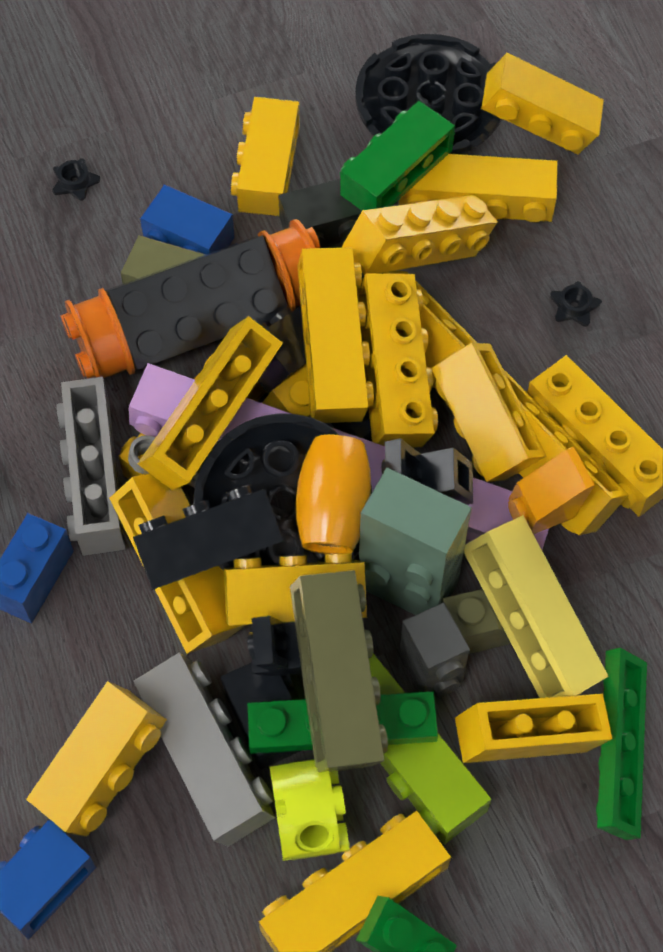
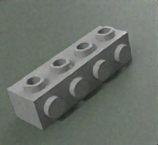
[56,377,126,556]
[133,652,276,847]

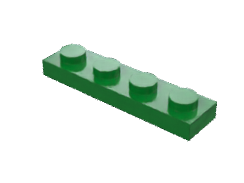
[596,648,647,840]
[248,691,438,754]

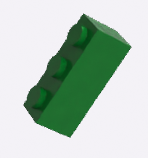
[340,101,455,211]

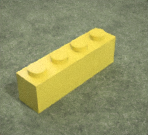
[464,515,609,698]

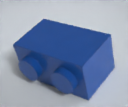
[140,184,235,254]
[0,513,74,624]
[0,819,96,940]

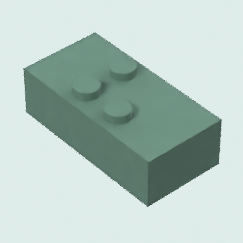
[359,468,472,615]

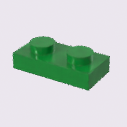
[356,896,457,952]

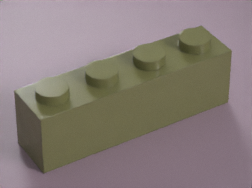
[290,571,388,773]

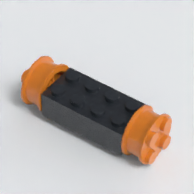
[60,219,320,379]

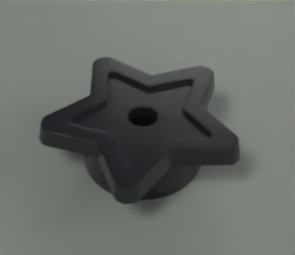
[52,159,100,201]
[550,281,602,327]

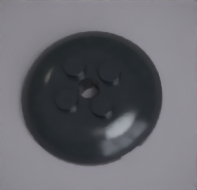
[355,34,502,155]
[193,413,372,571]

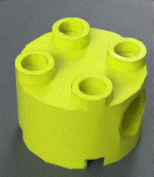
[270,759,350,861]

